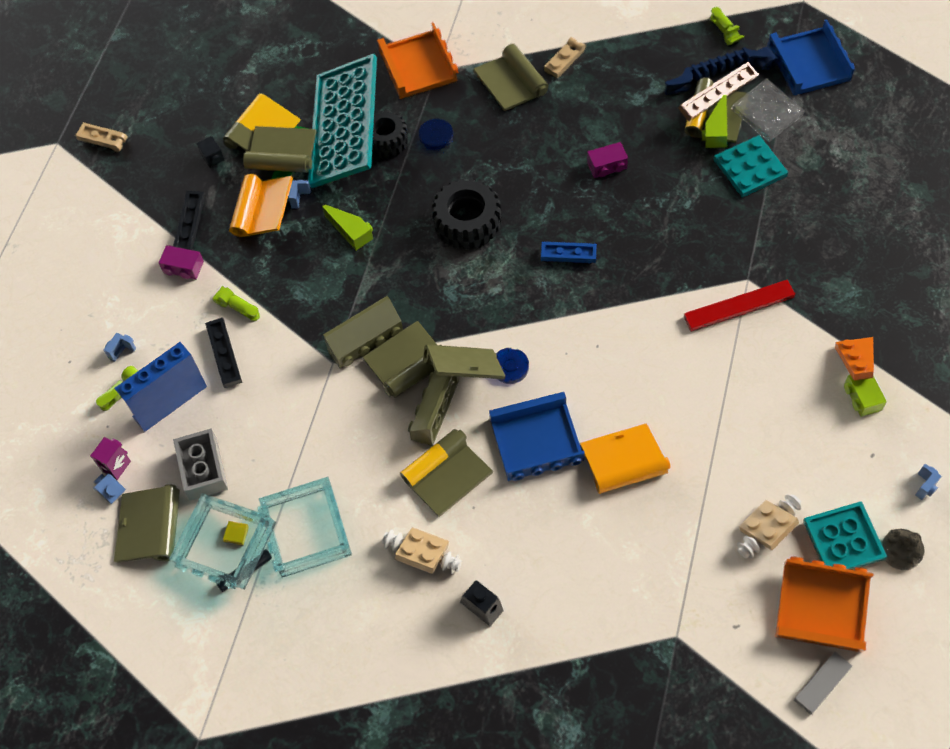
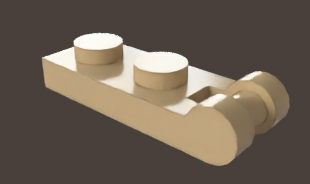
[544,37,586,79]
[76,123,127,152]

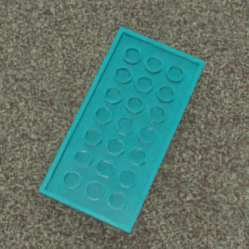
[308,54,377,188]

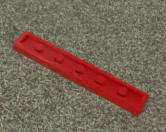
[683,279,796,332]

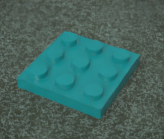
[714,135,789,198]
[803,501,887,570]

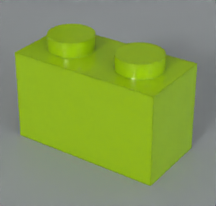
[844,375,887,417]

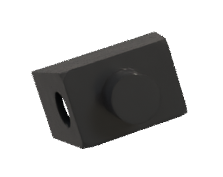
[460,580,504,627]

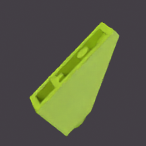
[702,95,727,148]
[322,205,373,250]

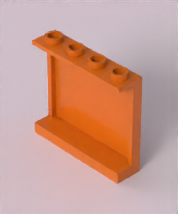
[377,22,459,99]
[775,557,874,653]

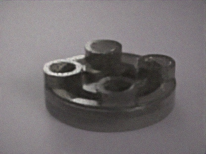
[881,529,925,570]

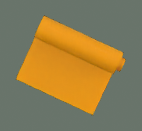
[229,174,293,237]
[580,423,671,494]

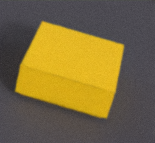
[223,521,249,545]

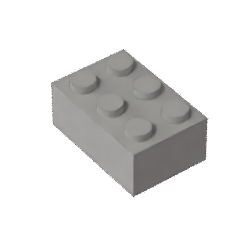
[173,428,228,501]

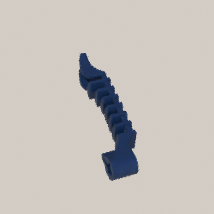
[664,47,779,95]

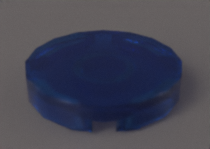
[419,119,453,150]
[496,348,529,384]

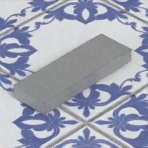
[794,652,852,715]

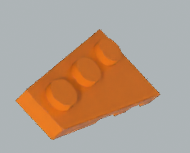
[835,337,874,380]

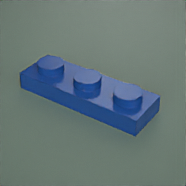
[541,242,597,263]

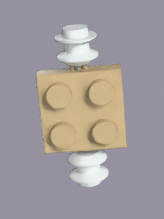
[737,494,802,559]
[382,527,462,574]

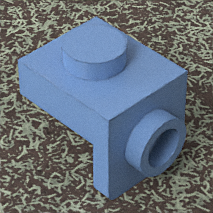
[287,180,311,208]
[104,333,136,362]
[916,464,942,500]
[93,473,126,504]

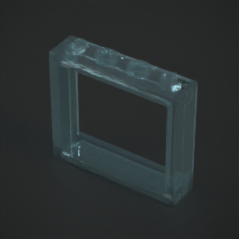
[257,477,352,578]
[169,493,276,590]

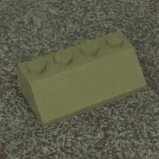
[323,296,403,369]
[408,371,459,446]

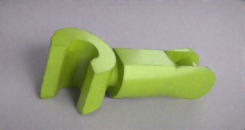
[710,7,744,45]
[212,286,260,321]
[96,366,138,411]

